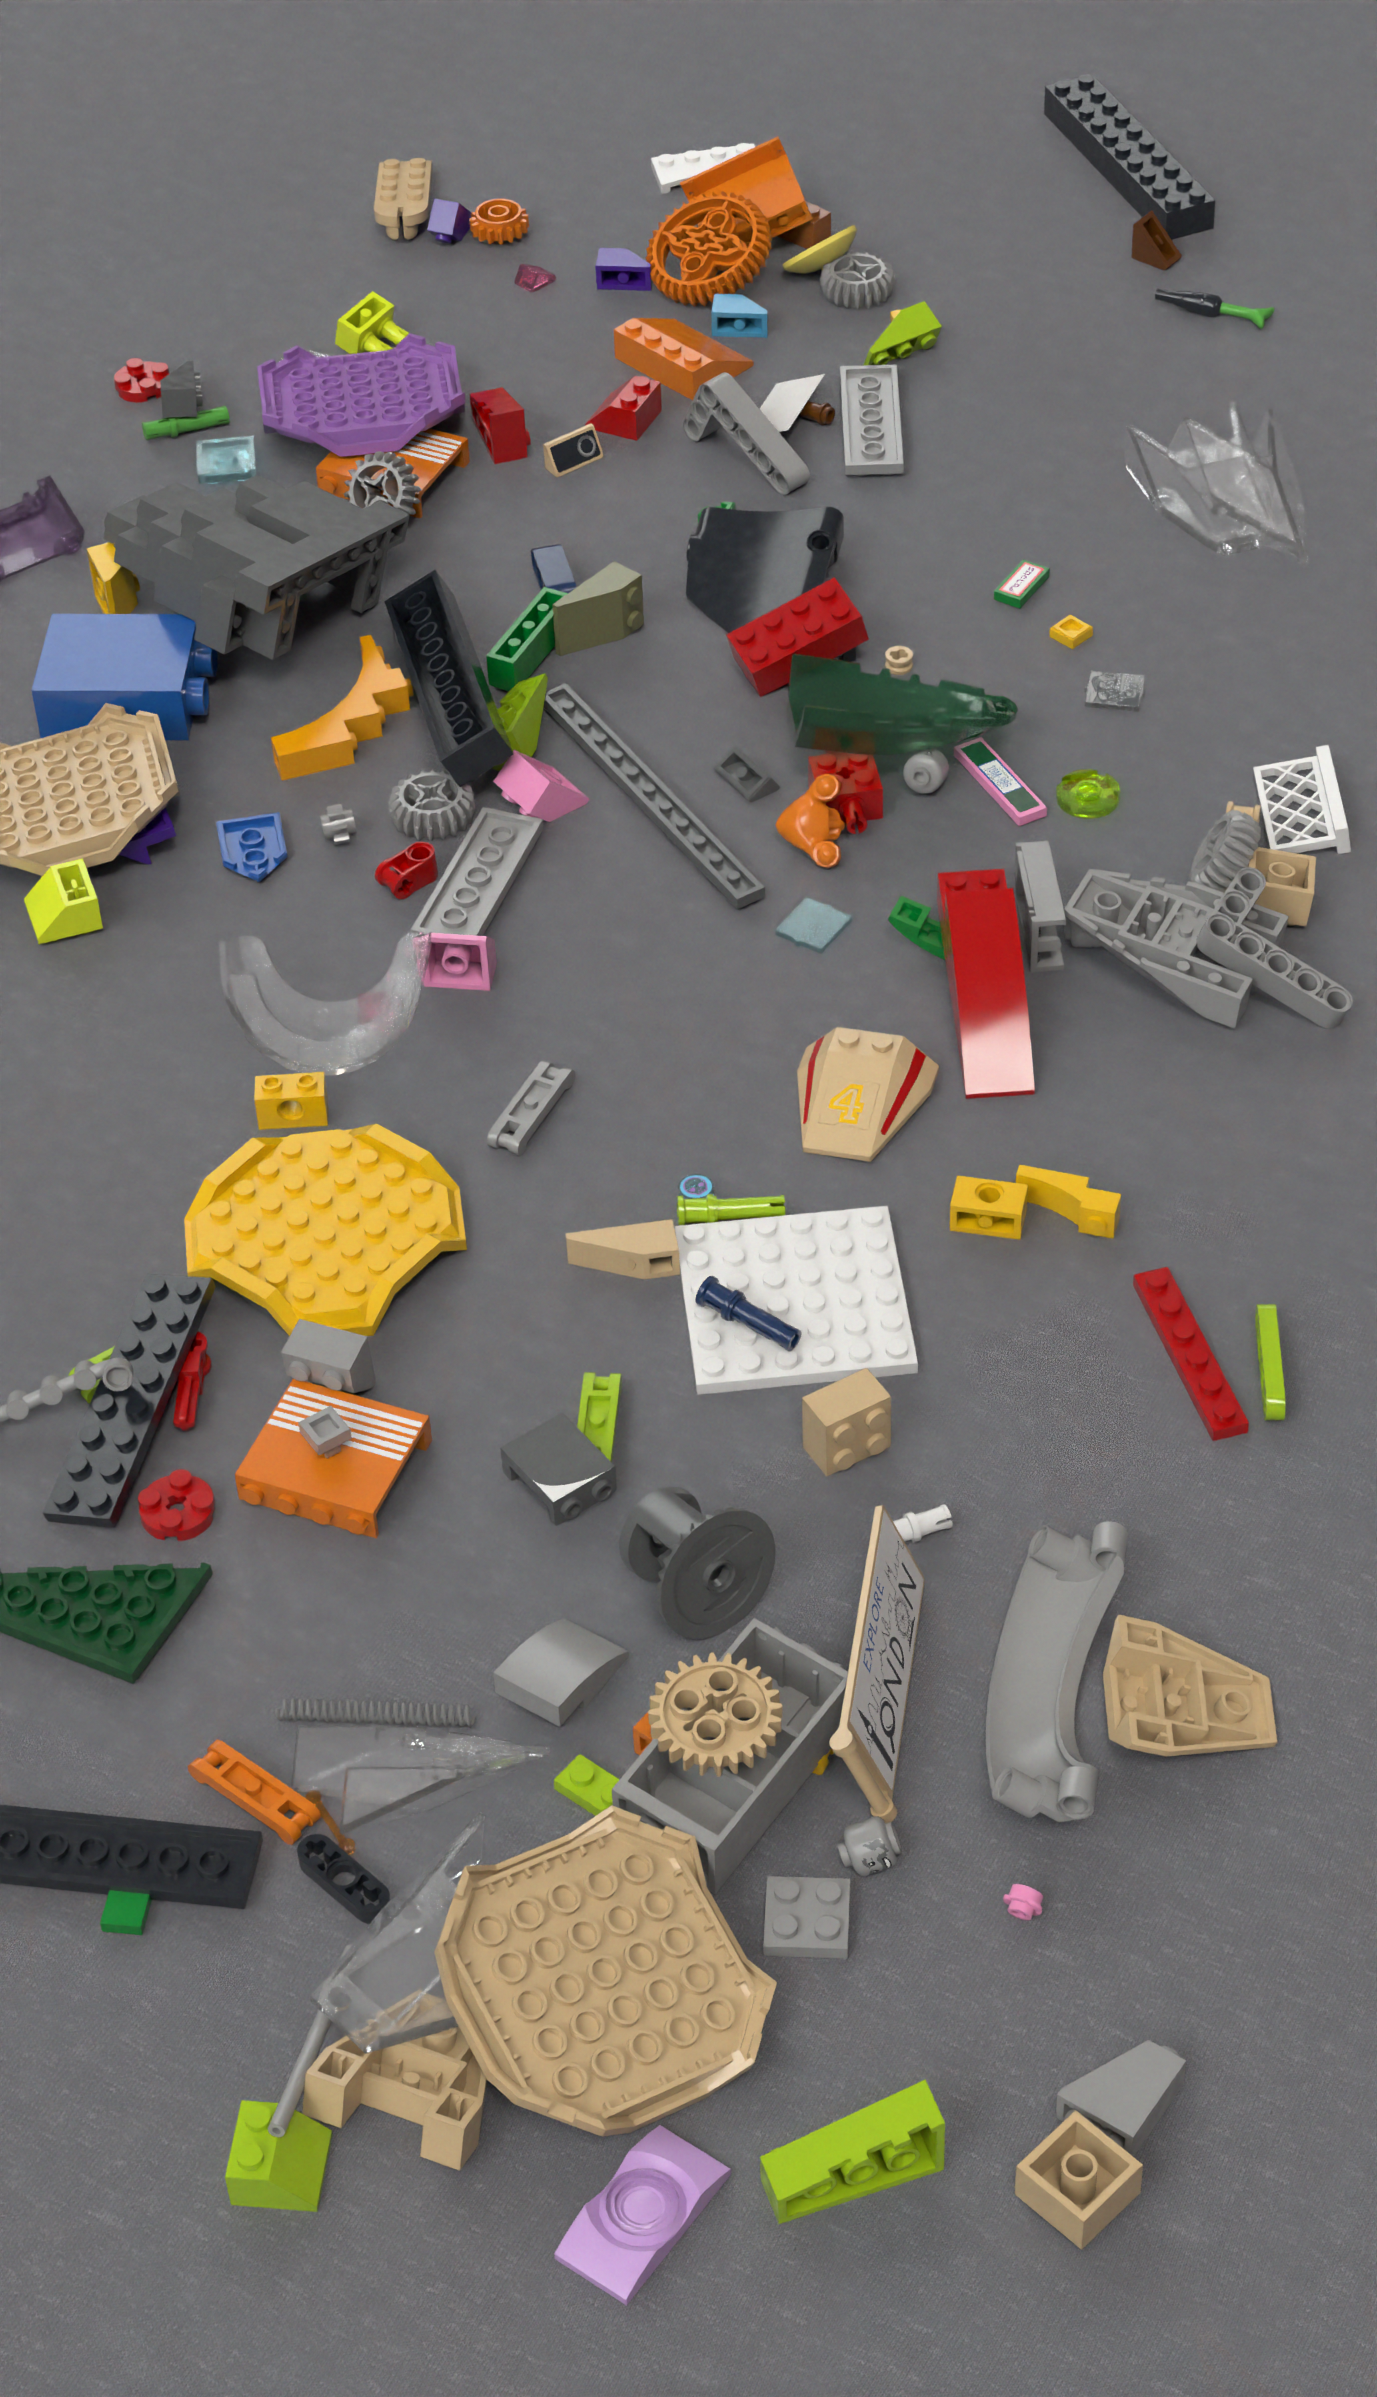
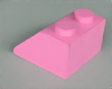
[493,750,590,822]
[419,932,497,991]

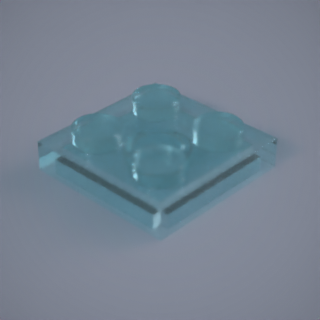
[196,436,257,484]

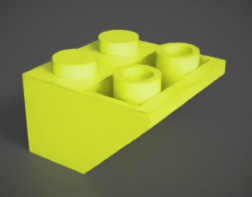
[24,858,103,944]

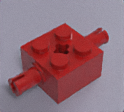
[808,737,883,834]

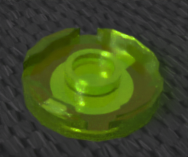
[1056,769,1120,819]

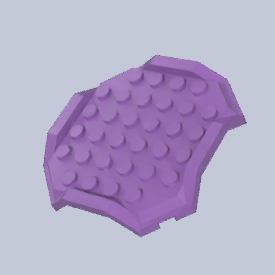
[257,333,465,457]

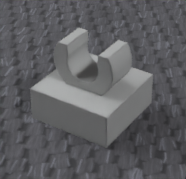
[298,1406,352,1459]

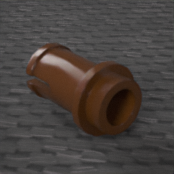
[798,401,835,426]

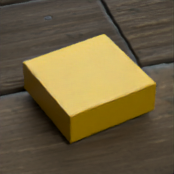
[1049,615,1093,649]

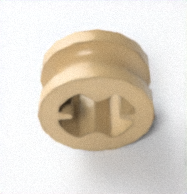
[885,646,913,675]

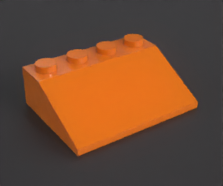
[614,318,754,401]

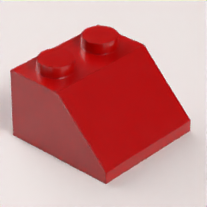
[585,376,662,441]

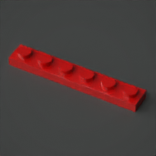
[1133,1267,1249,1441]

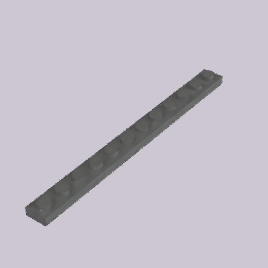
[543,683,765,909]

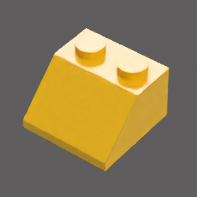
[86,542,140,614]

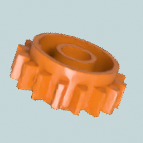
[469,199,529,245]

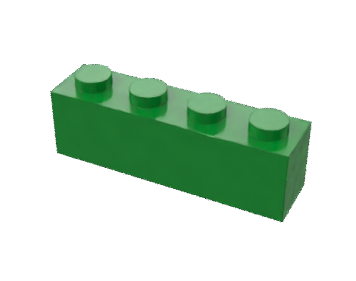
[486,587,568,691]

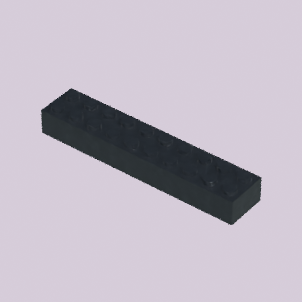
[1044,74,1215,240]
[384,569,514,787]

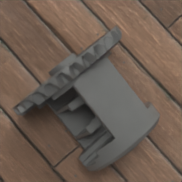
[619,1487,776,1639]

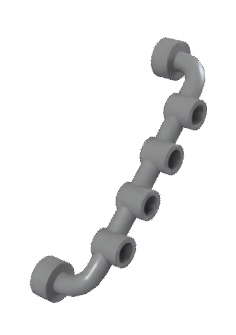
[0,1358,133,1423]

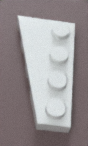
[651,143,755,194]

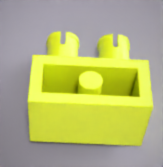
[335,291,409,354]

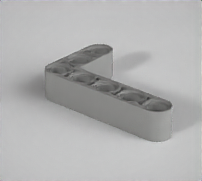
[683,372,810,495]
[1196,867,1353,1029]

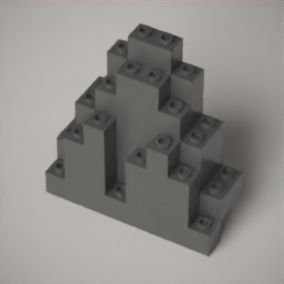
[103,475,409,660]

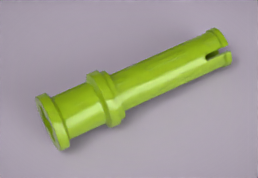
[677,1194,786,1226]

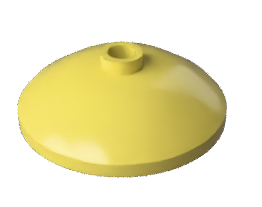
[782,225,857,274]

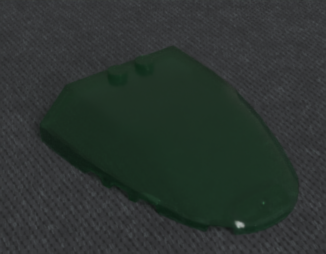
[787,654,1018,755]

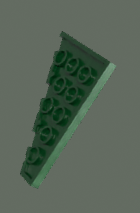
[0,1563,213,1684]

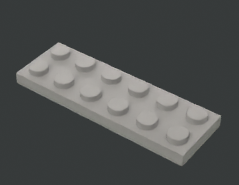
[840,364,904,476]
[411,807,544,941]

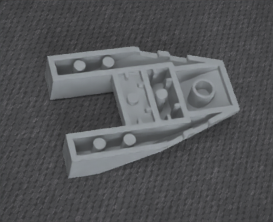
[1064,869,1289,1029]

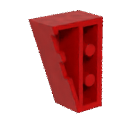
[470,387,531,465]

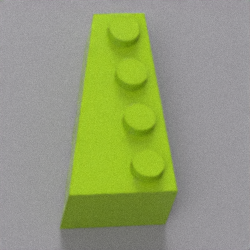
[760,2079,945,2224]

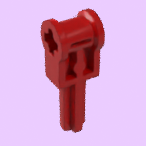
[173,1331,212,1431]

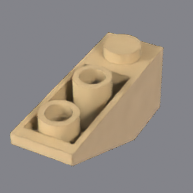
[565,1219,680,1280]

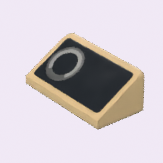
[543,423,603,477]

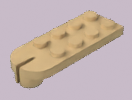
[374,158,433,241]

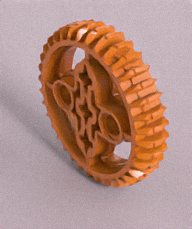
[646,191,772,307]

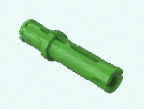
[142,405,230,441]

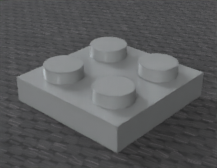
[763,1876,850,1959]

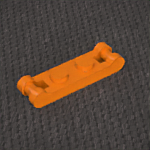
[188,1739,321,1845]

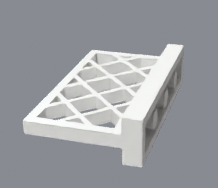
[1253,745,1351,854]

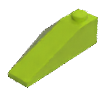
[492,673,548,771]

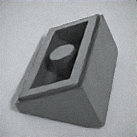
[714,745,781,803]

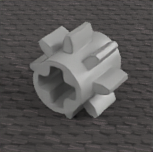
[320,803,356,845]

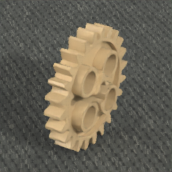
[648,1652,782,1777]

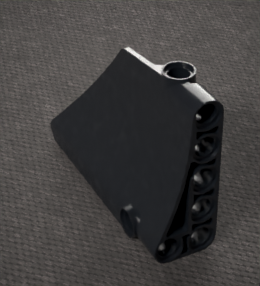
[686,506,844,633]

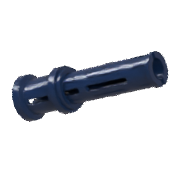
[695,1276,802,1351]

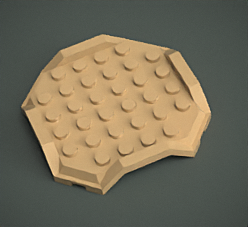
[0,703,180,876]
[434,1805,777,2137]

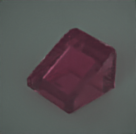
[514,263,556,292]

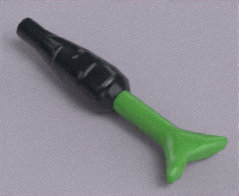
[1155,288,1274,329]

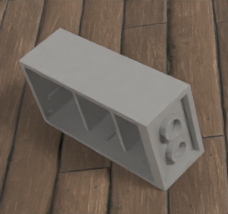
[612,1618,848,1894]

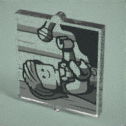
[1084,671,1145,712]

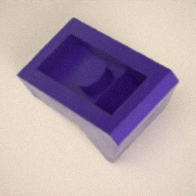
[118,807,176,864]

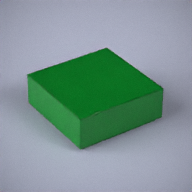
[100,1890,152,1935]

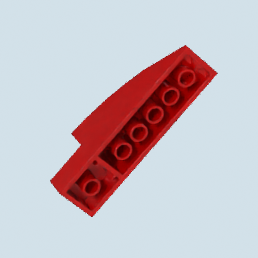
[937,868,1035,1099]

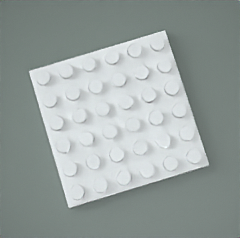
[675,1206,918,1395]

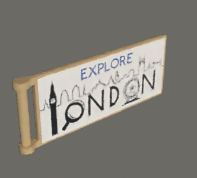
[829,1505,925,1823]

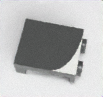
[500,1412,617,1526]

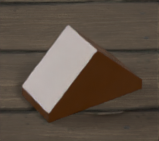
[1131,210,1182,271]

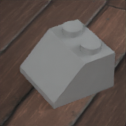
[281,1319,376,1393]

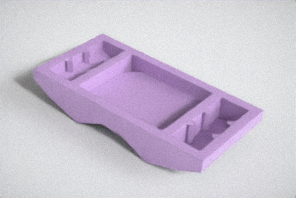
[554,2125,731,2306]

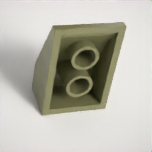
[552,561,644,656]

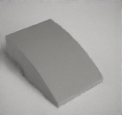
[493,1618,629,1727]

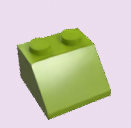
[225,2100,333,2212]

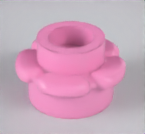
[1003,1884,1043,1920]

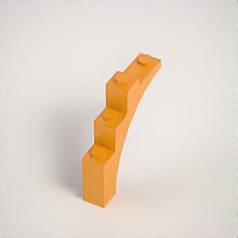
[270,635,413,781]

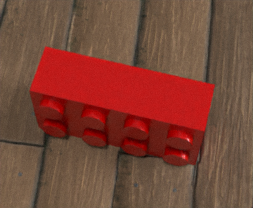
[726,577,869,697]

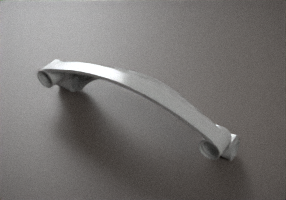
[986,1521,1128,1822]

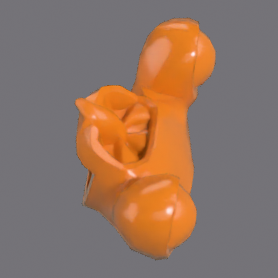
[775,774,845,869]

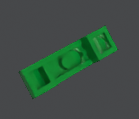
[888,896,1023,960]

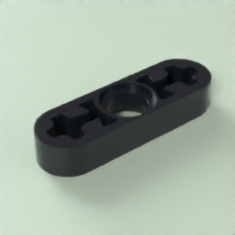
[297,1834,391,1924]

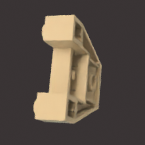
[302,1991,488,2171]

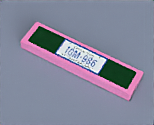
[954,737,1047,826]

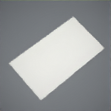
[760,374,825,432]

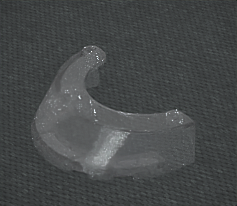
[219,932,432,1076]

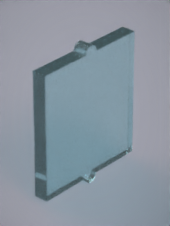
[775,897,852,954]

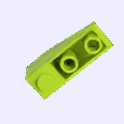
[864,301,942,365]

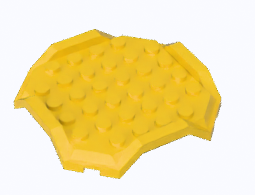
[184,1123,467,1336]

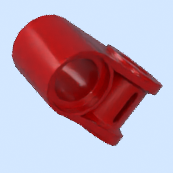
[375,841,438,899]

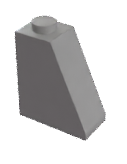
[1056,2040,1186,2157]

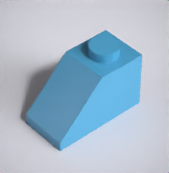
[711,294,768,338]

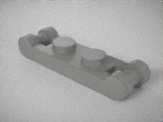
[487,1060,575,1156]

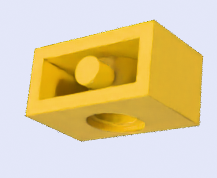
[254,1072,328,1130]
[950,1175,1028,1240]

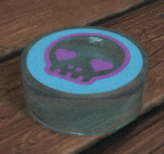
[678,1174,714,1199]

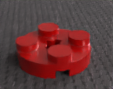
[114,358,169,403]
[138,1469,215,1541]

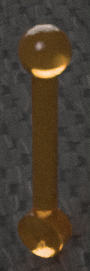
[305,1789,356,1855]

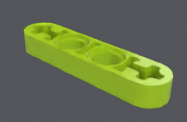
[1255,1304,1285,1420]

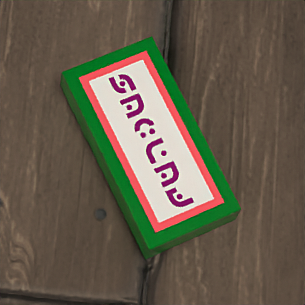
[994,559,1050,609]

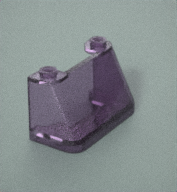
[0,475,85,582]

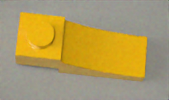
[1016,1164,1121,1239]

